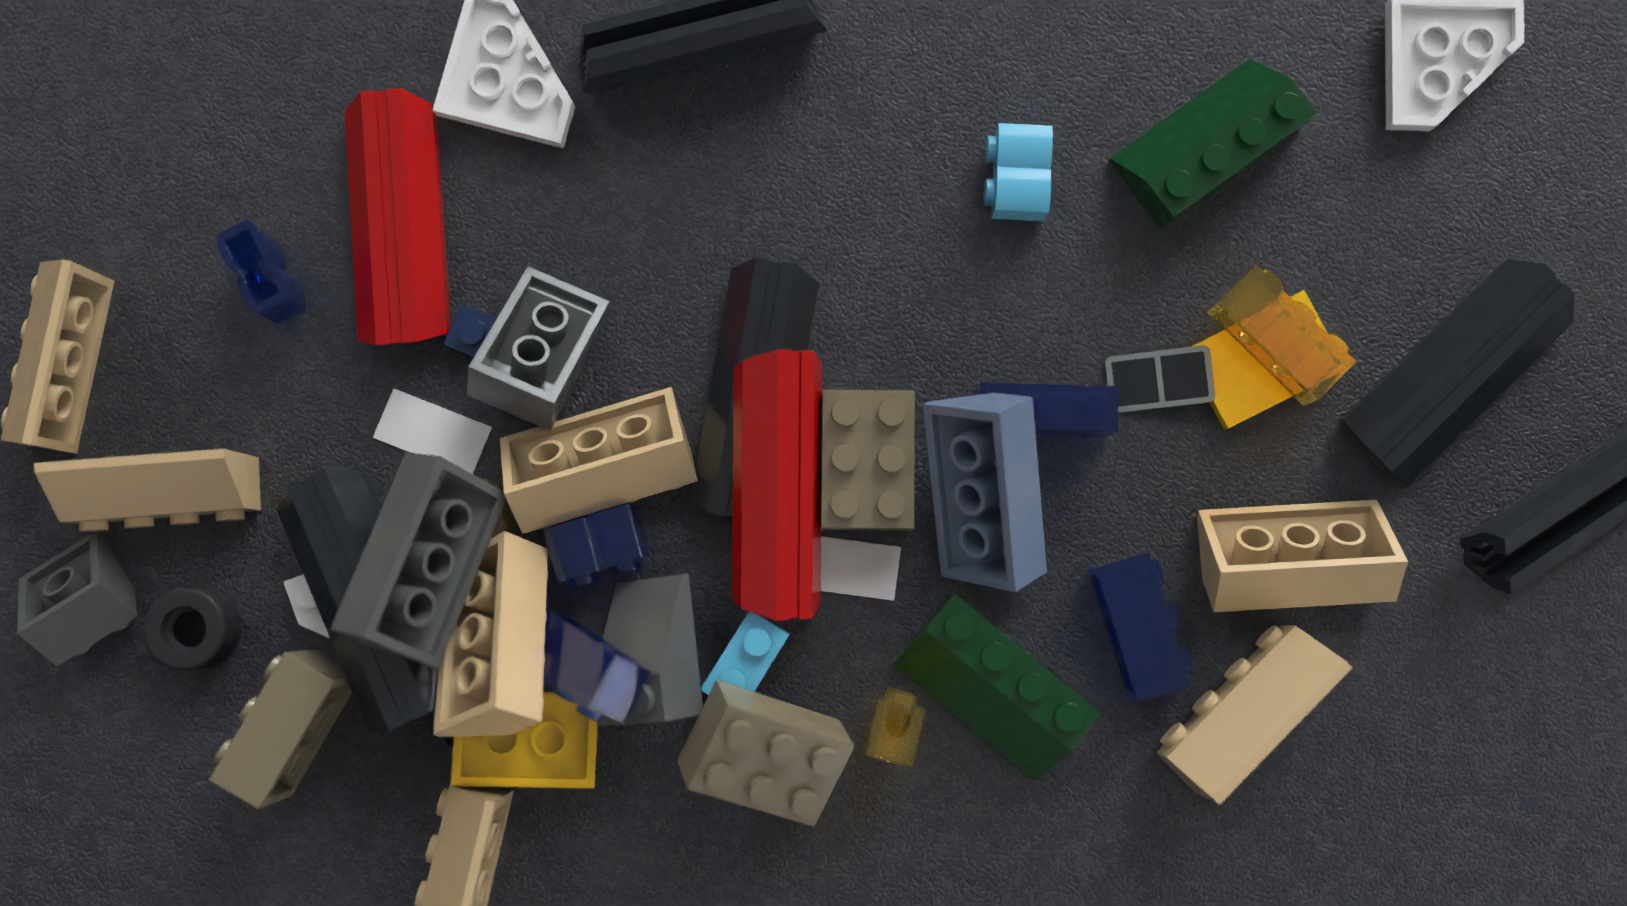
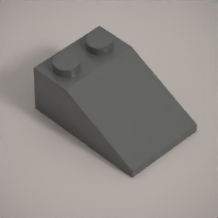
[467,267,610,431]
[593,574,703,726]

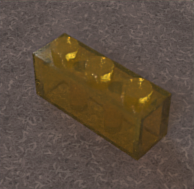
[1206,265,1357,406]

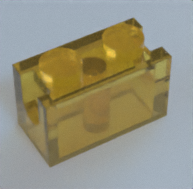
[862,687,925,767]

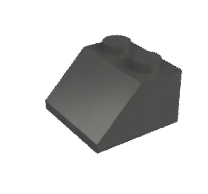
[17,531,137,666]

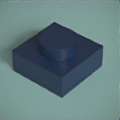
[443,304,496,358]

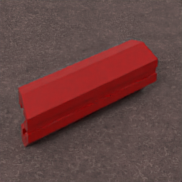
[344,88,451,345]
[732,349,822,621]

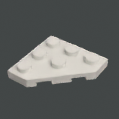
[432,0,575,148]
[1385,0,1524,131]

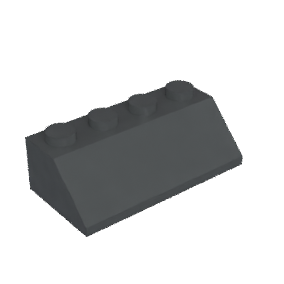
[330,453,506,669]

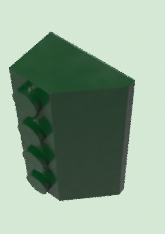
[1108,58,1317,230]
[893,594,1100,781]

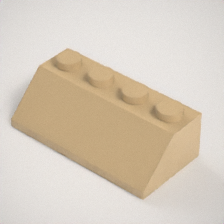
[1,260,114,454]
[500,387,698,534]
[34,449,261,532]
[1197,500,1408,612]
[433,531,548,737]
[1156,625,1352,805]
[415,784,514,906]

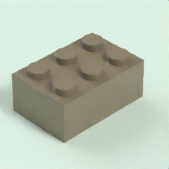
[821,390,915,531]
[209,649,352,809]
[677,679,855,826]

